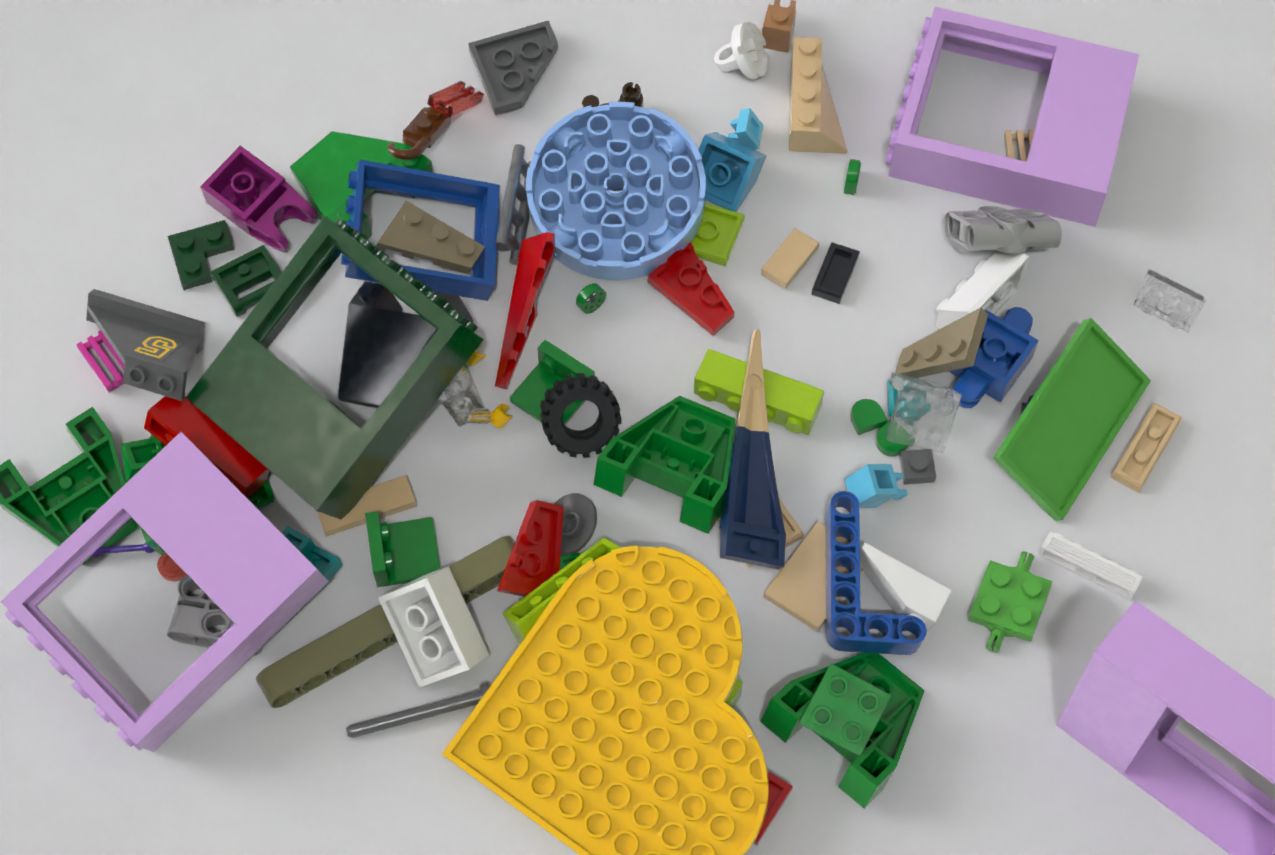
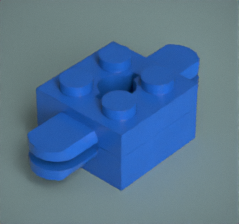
[949,307,1039,408]

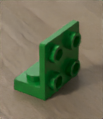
[510,340,595,425]
[365,511,440,588]
[800,663,892,755]

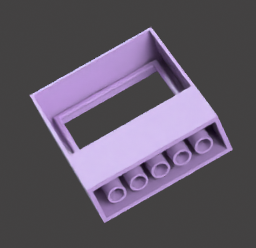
[886,7,1139,227]
[1,432,329,752]
[1056,600,1275,855]

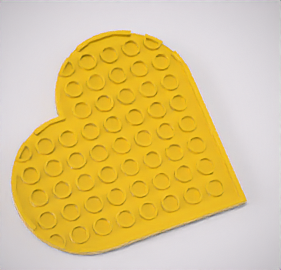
[442,545,769,855]

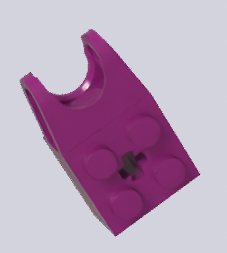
[200,145,317,252]

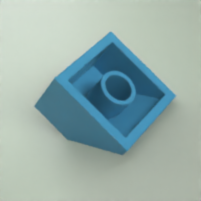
[699,132,767,212]

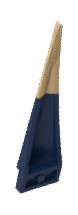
[719,329,786,570]

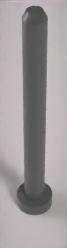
[346,683,489,738]

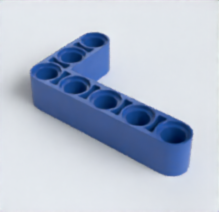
[826,491,927,655]

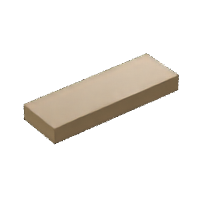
[1111,403,1182,493]
[317,475,417,537]

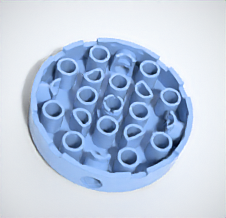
[526,102,706,280]

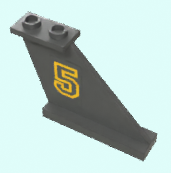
[86,289,206,401]

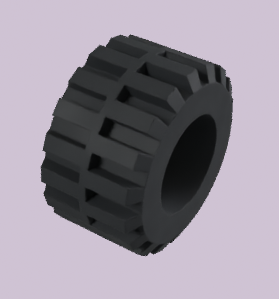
[540,373,621,458]

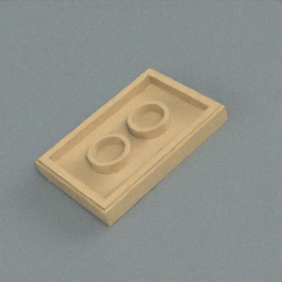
[764,521,863,632]

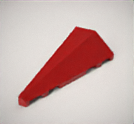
[495,232,556,390]

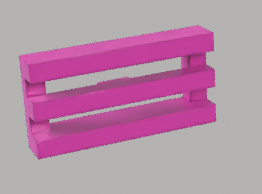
[76,330,125,393]

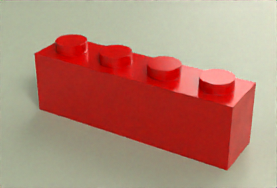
[144,396,270,499]

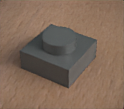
[899,449,936,485]

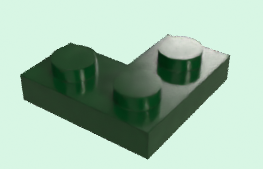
[168,220,235,290]

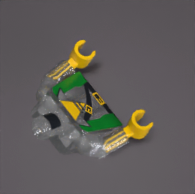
[439,344,513,428]

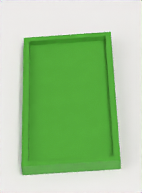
[993,318,1151,521]

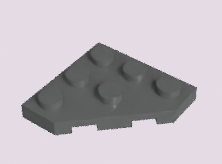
[468,20,558,115]

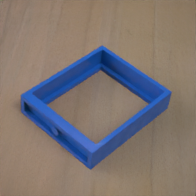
[341,159,500,301]

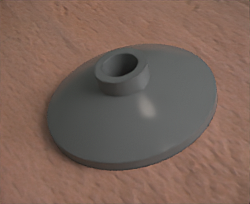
[554,493,597,555]

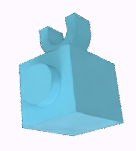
[844,464,908,508]

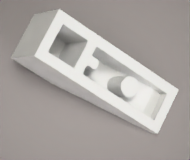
[860,543,952,632]

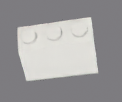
[935,252,1029,329]
[378,566,490,688]

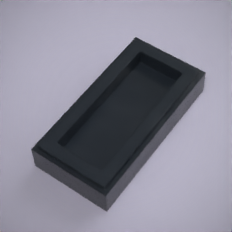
[811,242,860,304]

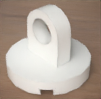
[714,22,770,80]

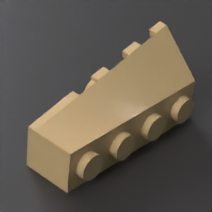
[789,37,847,154]

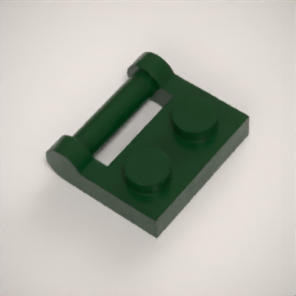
[210,245,282,317]

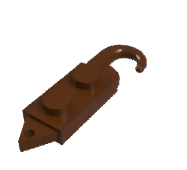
[387,105,451,160]

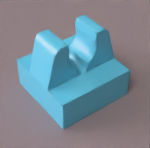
[728,108,764,149]

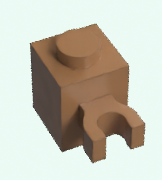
[762,0,796,53]

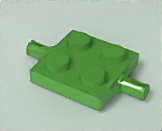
[968,551,1053,653]

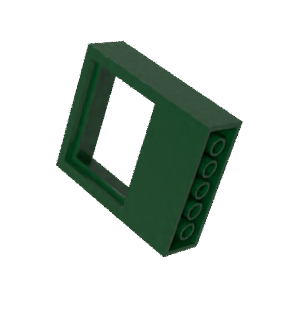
[186,216,484,519]

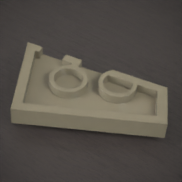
[376,201,485,274]
[895,307,988,379]

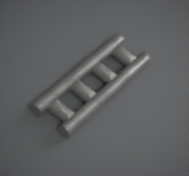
[495,144,531,265]

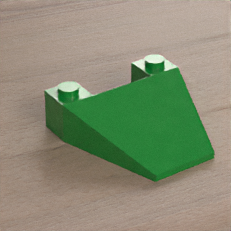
[290,131,433,240]
[593,395,736,534]
[0,407,138,565]
[760,653,925,809]

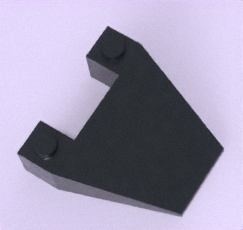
[338,281,474,408]

